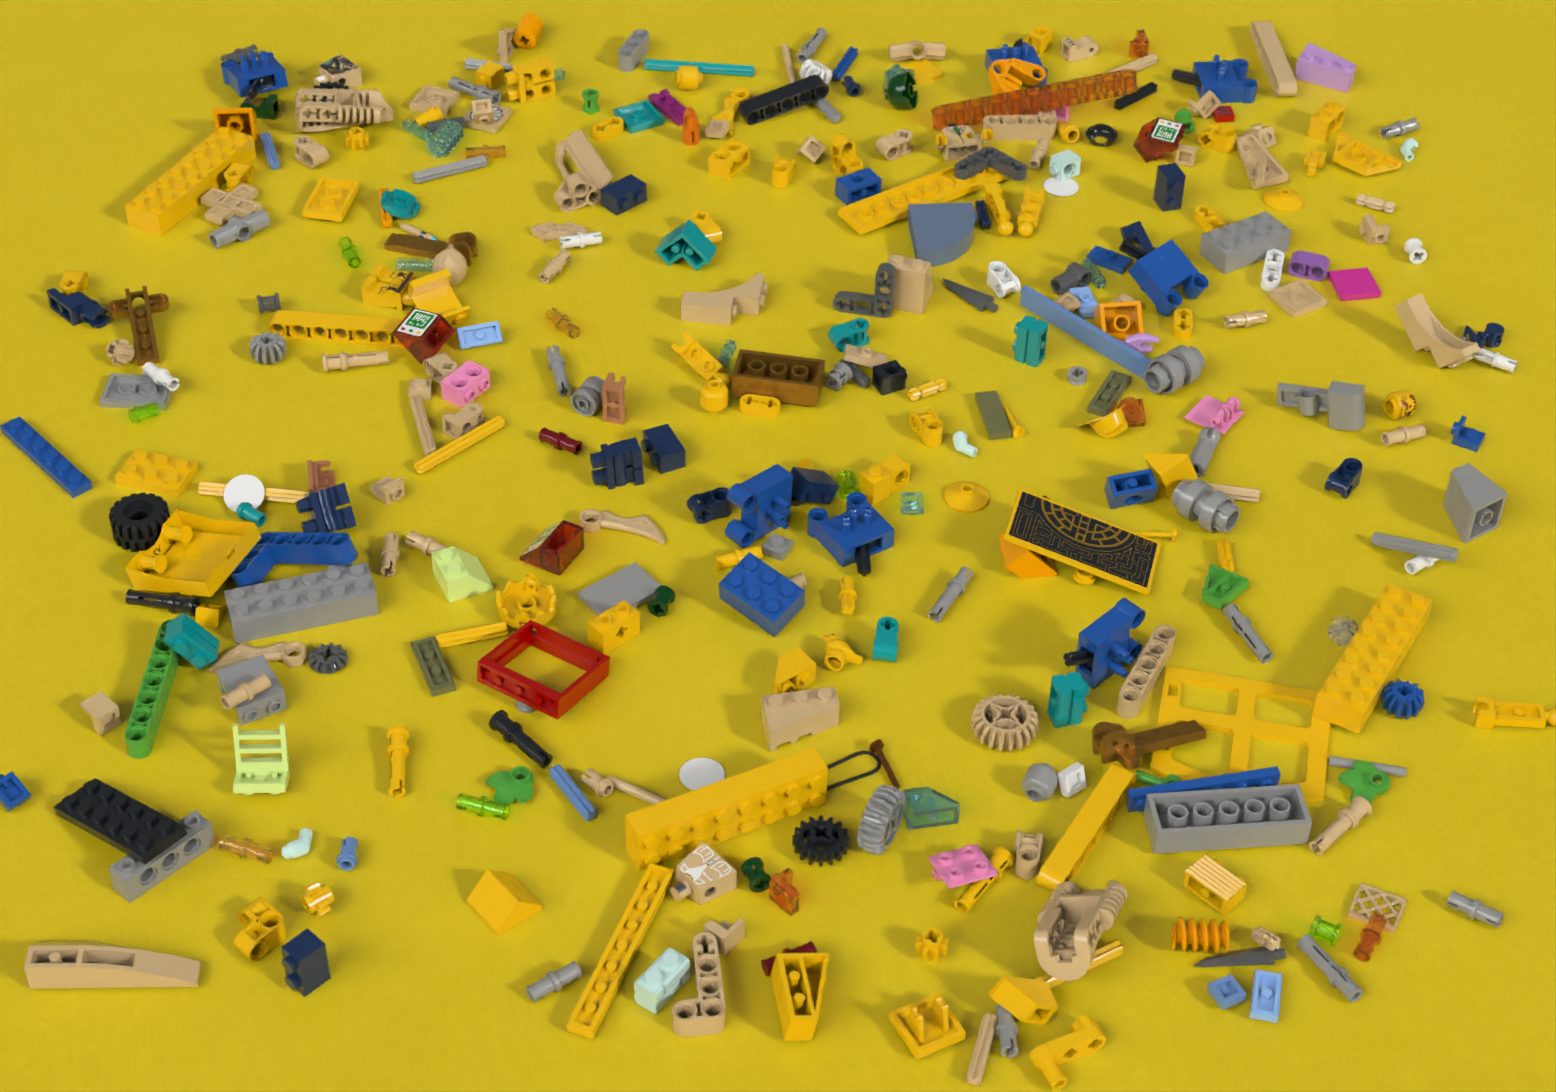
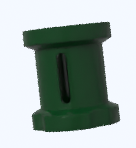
[647,585,676,617]
[741,857,772,893]

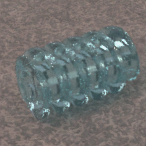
[426,120,464,158]

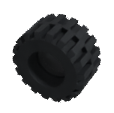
[109,493,170,552]

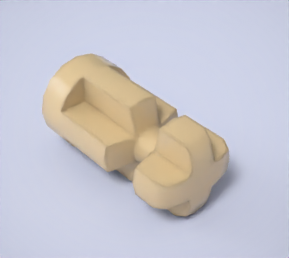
[1251,926,1281,951]

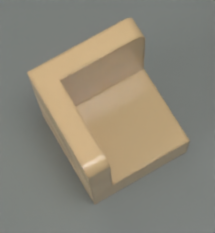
[796,135,826,163]
[81,691,122,736]
[703,918,745,956]

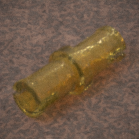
[465,145,506,160]
[546,308,580,339]
[218,833,274,865]

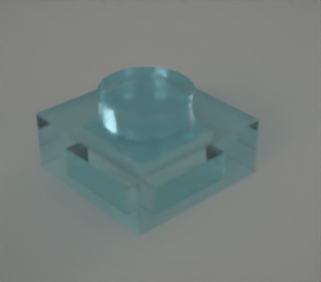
[900,492,924,515]

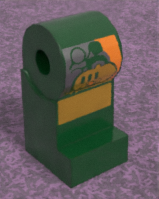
[240,94,280,120]

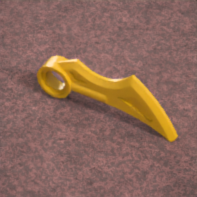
[711,88,750,136]

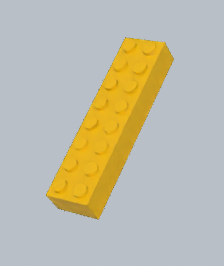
[125,126,256,236]
[1312,583,1433,734]
[625,747,828,871]

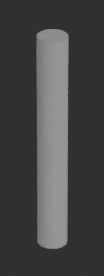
[1328,756,1406,777]

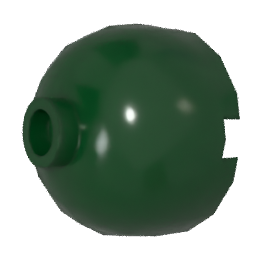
[884,72,918,110]

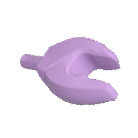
[1119,333,1159,354]

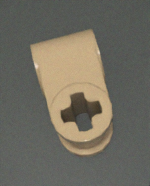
[875,129,913,161]
[294,135,329,169]
[423,352,457,386]
[1015,830,1043,879]

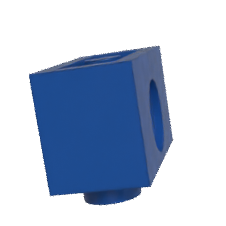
[835,168,882,205]
[1104,468,1158,509]

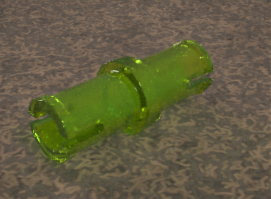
[339,237,361,269]
[456,793,510,820]

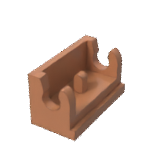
[602,372,627,425]
[307,460,335,493]

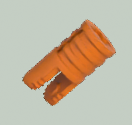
[682,107,700,146]

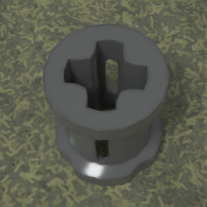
[257,293,281,314]

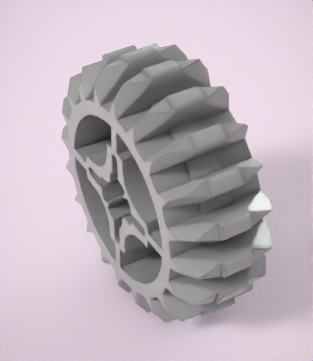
[857,784,906,855]

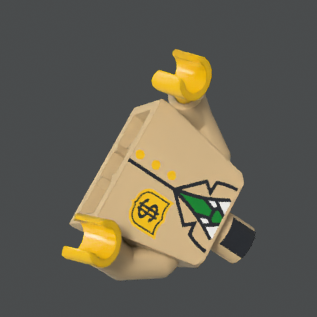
[934,123,994,162]

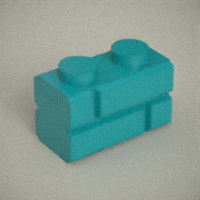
[1012,315,1048,367]
[164,613,220,670]
[1047,672,1089,728]

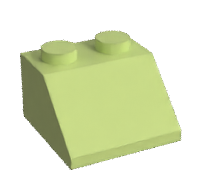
[431,546,494,603]

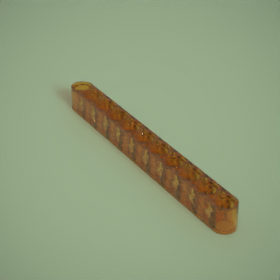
[931,69,1138,131]

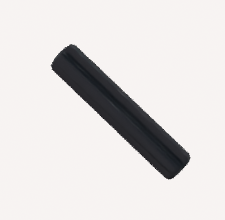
[1114,82,1158,110]

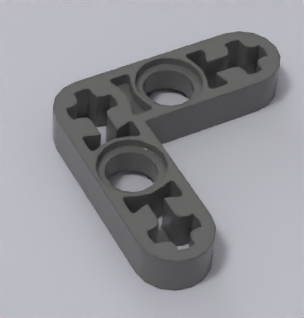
[954,147,1027,181]
[833,263,896,318]

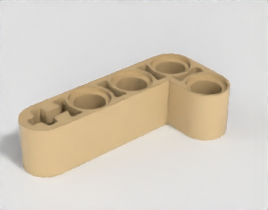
[982,104,1057,141]
[672,932,725,1037]

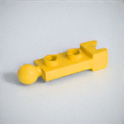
[982,183,1014,236]
[1017,186,1046,237]
[671,332,731,388]
[1472,697,1556,729]

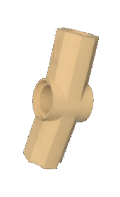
[889,40,946,62]

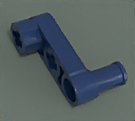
[1120,221,1156,253]

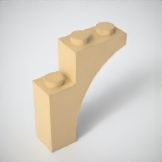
[681,273,768,325]
[1394,293,1480,369]

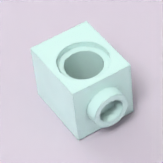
[1049,149,1081,181]

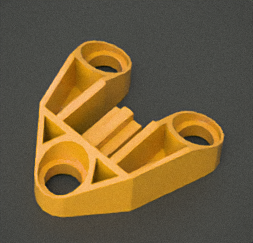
[988,58,1046,114]

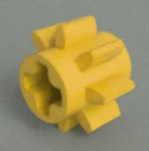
[345,127,369,151]
[300,882,334,916]
[915,928,949,962]

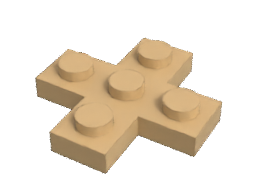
[201,183,262,225]

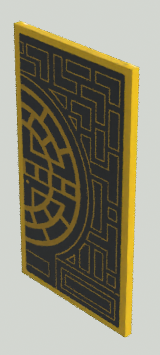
[1003,488,1161,595]

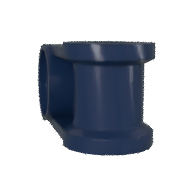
[1325,458,1363,499]
[686,487,732,524]

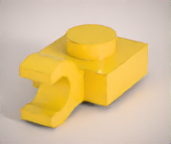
[1304,149,1327,177]

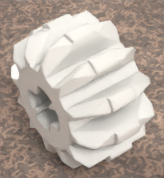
[800,59,832,84]

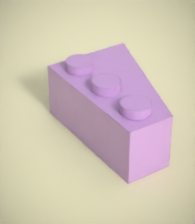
[1295,42,1357,93]

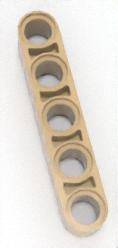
[1117,625,1176,719]

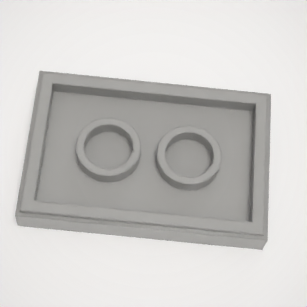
[100,373,173,411]
[578,562,661,616]

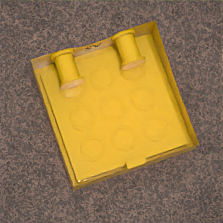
[125,509,261,597]

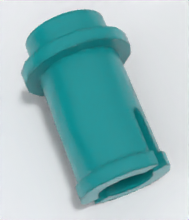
[236,502,267,527]

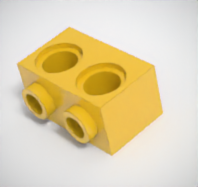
[1308,100,1346,142]
[708,139,750,180]

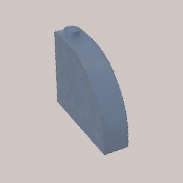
[907,202,977,267]

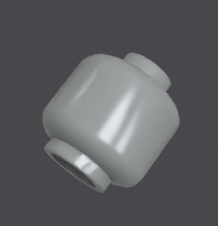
[1021,763,1059,802]

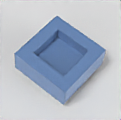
[1207,974,1246,1010]

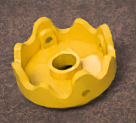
[496,573,557,628]

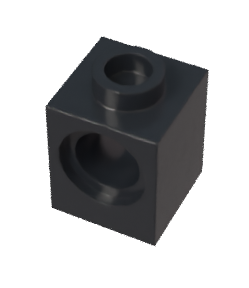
[872,360,907,396]

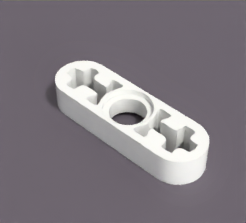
[1260,249,1285,292]

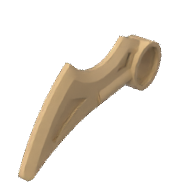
[579,509,665,545]
[209,641,307,674]

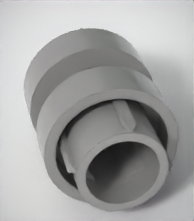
[1143,345,1205,395]
[1172,479,1240,533]

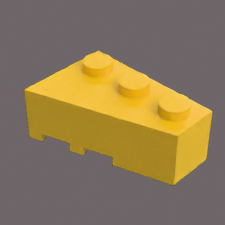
[771,953,830,1041]

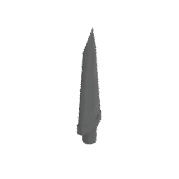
[943,278,998,312]
[1192,946,1286,967]

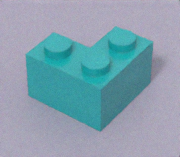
[655,219,717,271]

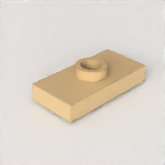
[844,344,887,368]

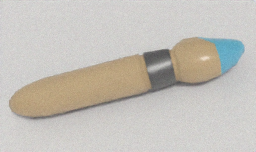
[399,223,438,241]

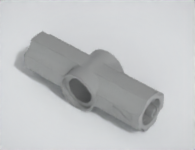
[209,209,271,249]

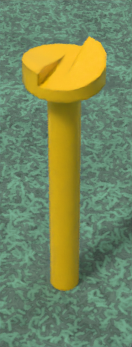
[1002,403,1025,439]
[1133,528,1177,541]

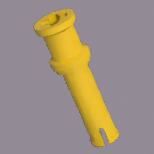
[386,726,410,797]
[954,847,1014,913]

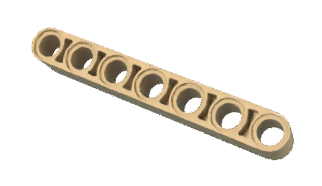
[1250,21,1297,97]

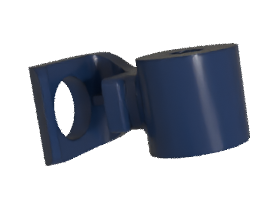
[1462,323,1504,348]

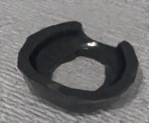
[1086,123,1118,147]

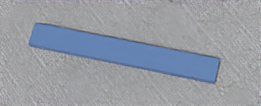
[1020,285,1151,379]

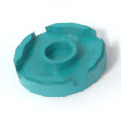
[380,189,420,219]

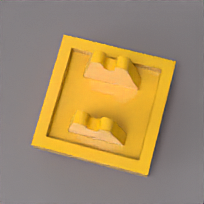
[889,992,966,1060]

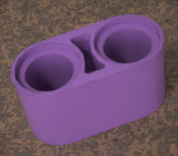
[1288,251,1330,281]

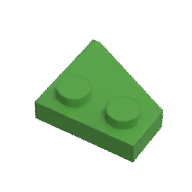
[1202,564,1249,610]

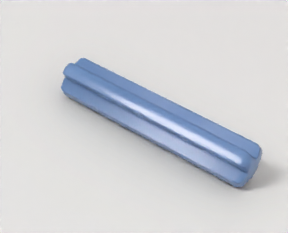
[260,132,280,170]
[549,764,597,821]

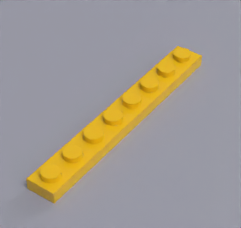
[567,863,674,1039]

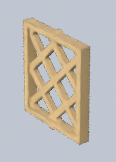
[1348,883,1407,933]

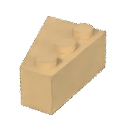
[761,687,840,752]

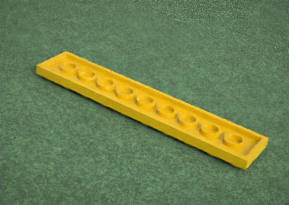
[838,163,1010,235]

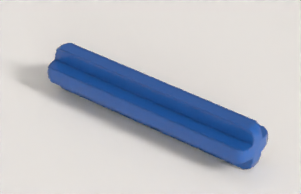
[831,46,858,81]

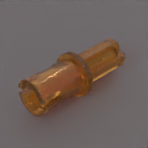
[1353,913,1387,962]

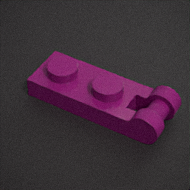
[649,89,687,126]

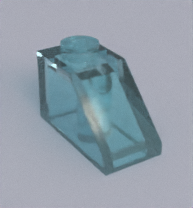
[902,787,960,830]

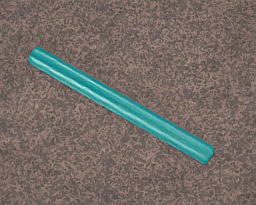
[644,59,754,77]

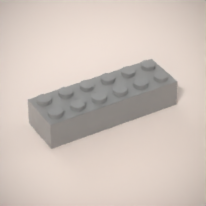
[224,562,379,644]
[1143,784,1312,854]

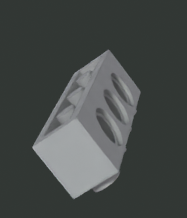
[108,810,216,903]

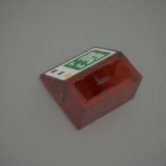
[1133,118,1186,163]
[392,308,455,364]
[520,520,584,576]

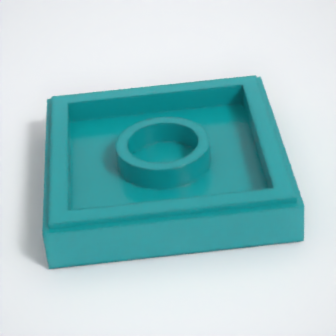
[614,100,665,134]

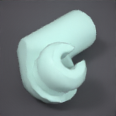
[1400,138,1418,161]
[953,431,978,458]
[281,828,313,859]

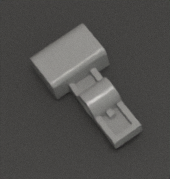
[1277,381,1365,431]

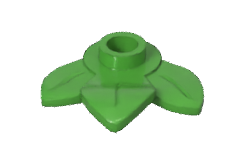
[1338,760,1390,803]
[485,766,534,806]

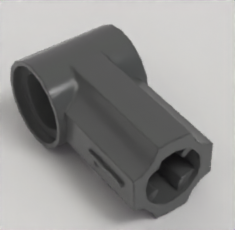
[1050,262,1092,295]

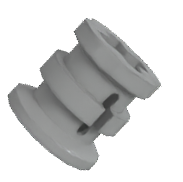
[825,362,853,391]

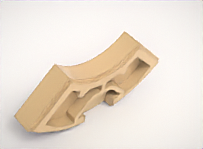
[531,222,588,242]

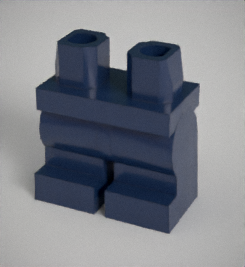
[590,437,644,490]
[295,483,357,533]

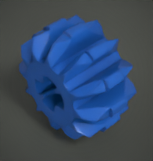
[1381,679,1424,720]

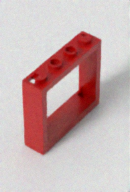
[477,620,610,720]

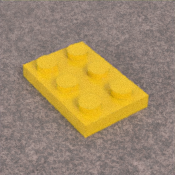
[302,177,360,222]
[115,449,198,497]

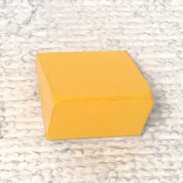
[195,602,227,628]

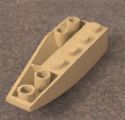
[24,941,201,989]

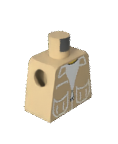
[670,842,737,905]

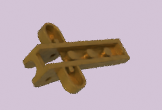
[384,232,478,266]
[108,286,169,366]
[1092,720,1206,769]

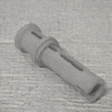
[449,77,501,105]

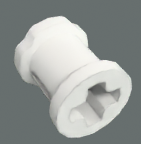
[1404,238,1427,264]

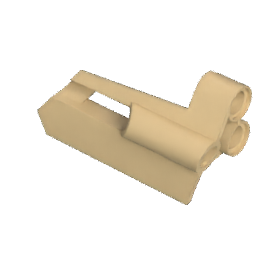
[554,129,613,213]

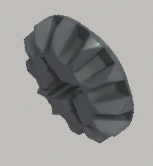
[308,642,348,674]

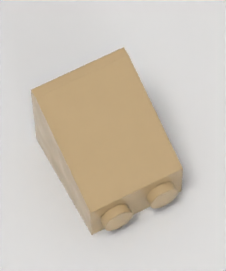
[882,254,933,314]

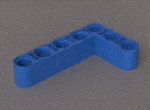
[230,532,358,588]

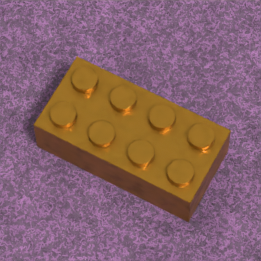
[731,349,825,407]

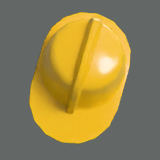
[1077,404,1128,438]

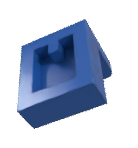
[1450,416,1486,452]
[0,771,31,812]

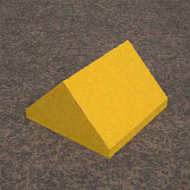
[1143,453,1198,501]
[467,869,542,935]

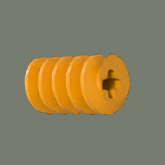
[513,12,543,49]
[1171,917,1229,955]

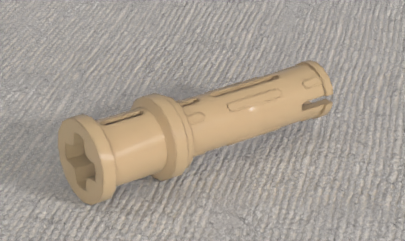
[322,350,389,373]
[1309,796,1372,856]

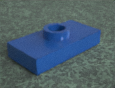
[1086,245,1132,274]

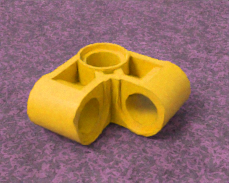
[830,132,863,176]
[233,896,287,961]

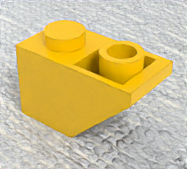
[774,647,816,694]
[989,975,1059,1025]

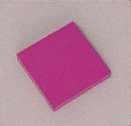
[1327,268,1381,301]

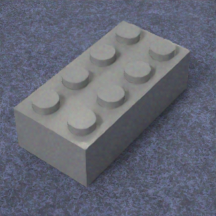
[1199,211,1291,274]

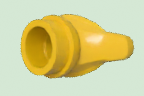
[823,633,863,671]

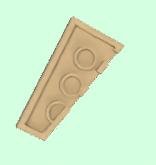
[1236,133,1289,189]

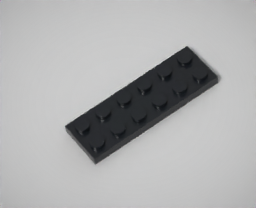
[54,778,187,865]

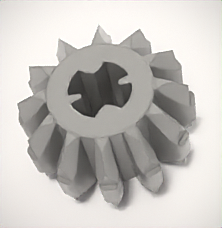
[249,331,286,365]

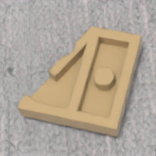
[497,28,516,63]

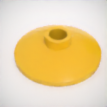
[1263,188,1303,213]
[944,481,989,513]

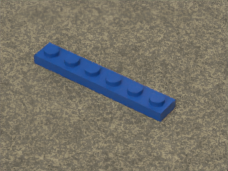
[0,416,93,498]
[1126,766,1281,812]

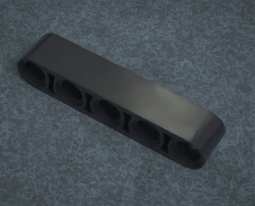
[738,74,829,125]

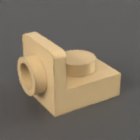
[1187,90,1221,119]
[370,476,405,506]

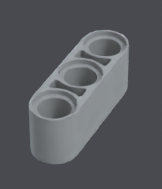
[618,29,649,72]

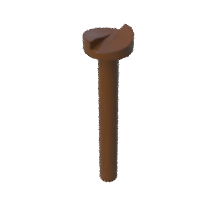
[869,739,900,789]

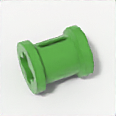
[582,89,599,114]
[1174,109,1195,134]

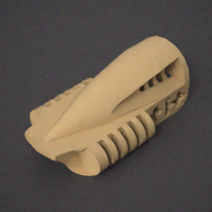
[295,88,393,132]
[1034,880,1128,981]

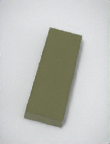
[1087,370,1132,417]
[975,391,1012,440]
[411,636,456,697]

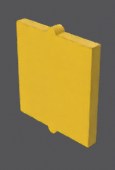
[900,59,943,84]

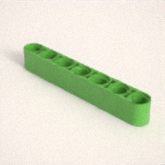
[125,619,181,759]

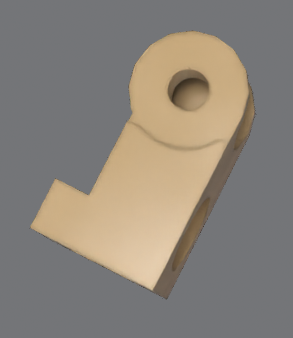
[1061,36,1099,62]
[442,403,483,439]

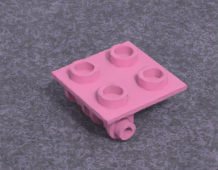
[1184,395,1244,435]
[928,844,998,889]

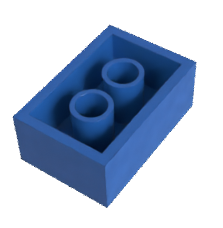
[719,552,805,637]

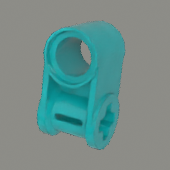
[828,318,869,352]
[872,617,899,662]

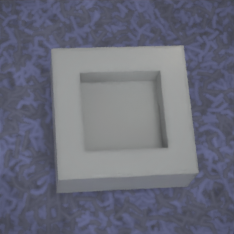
[762,533,793,561]

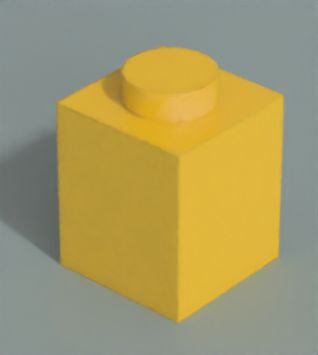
[475,61,505,90]
[858,464,891,505]

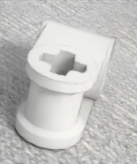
[987,261,1021,298]

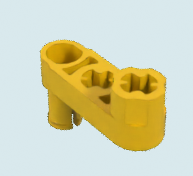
[1029,1015,1106,1091]

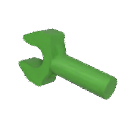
[1136,770,1181,786]

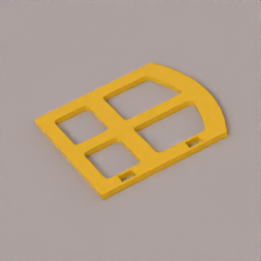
[1150,666,1330,803]

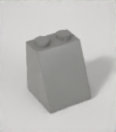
[1443,463,1508,544]

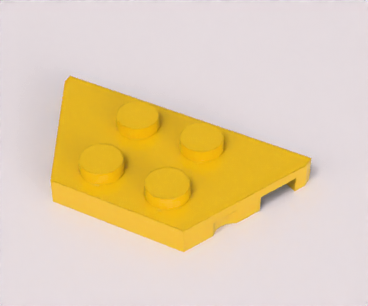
[1332,132,1403,176]

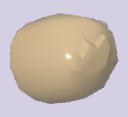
[432,244,467,287]

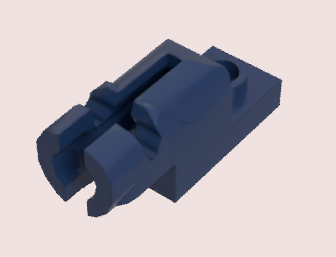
[47,288,110,329]

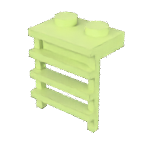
[232,723,290,795]

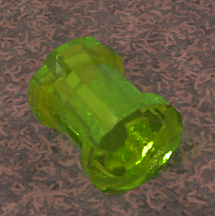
[836,470,861,500]
[1309,915,1343,947]

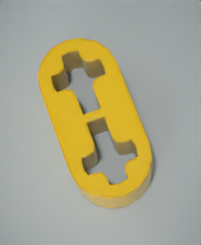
[592,117,624,141]
[1173,308,1193,340]
[740,394,780,418]

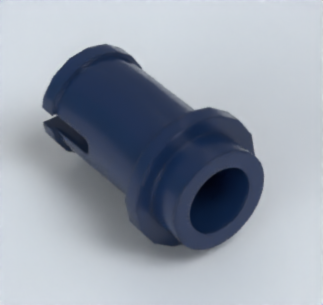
[842,76,861,97]

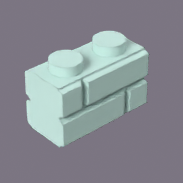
[634,947,690,1014]

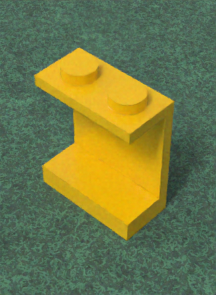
[407,268,470,333]

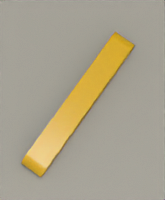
[268,310,415,347]
[1036,763,1137,891]

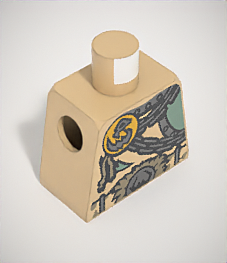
[314,54,362,89]

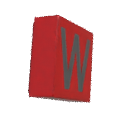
[1212,106,1235,123]

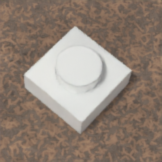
[1058,762,1087,798]

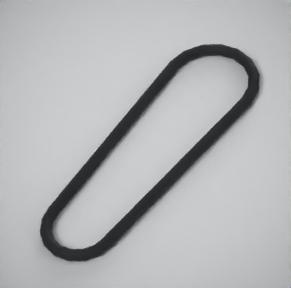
[827,751,881,791]

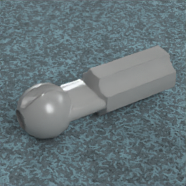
[1190,427,1221,478]

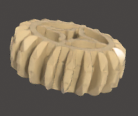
[971,693,1039,752]

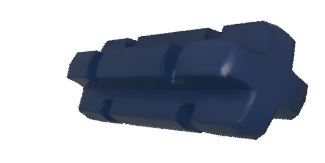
[975,200,991,229]

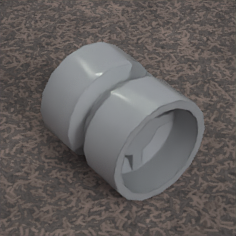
[570,376,604,417]

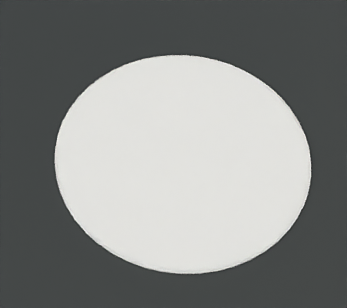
[1044,177,1079,196]
[224,474,265,512]
[679,758,725,790]

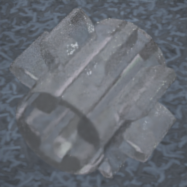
[1328,616,1358,646]

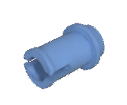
[336,837,358,871]

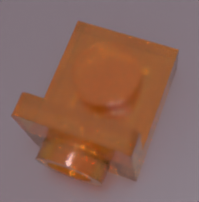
[1129,30,1149,58]
[1117,397,1146,427]
[769,868,799,916]

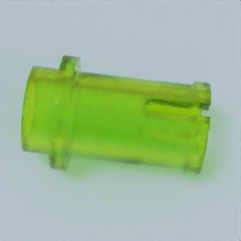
[128,402,159,423]

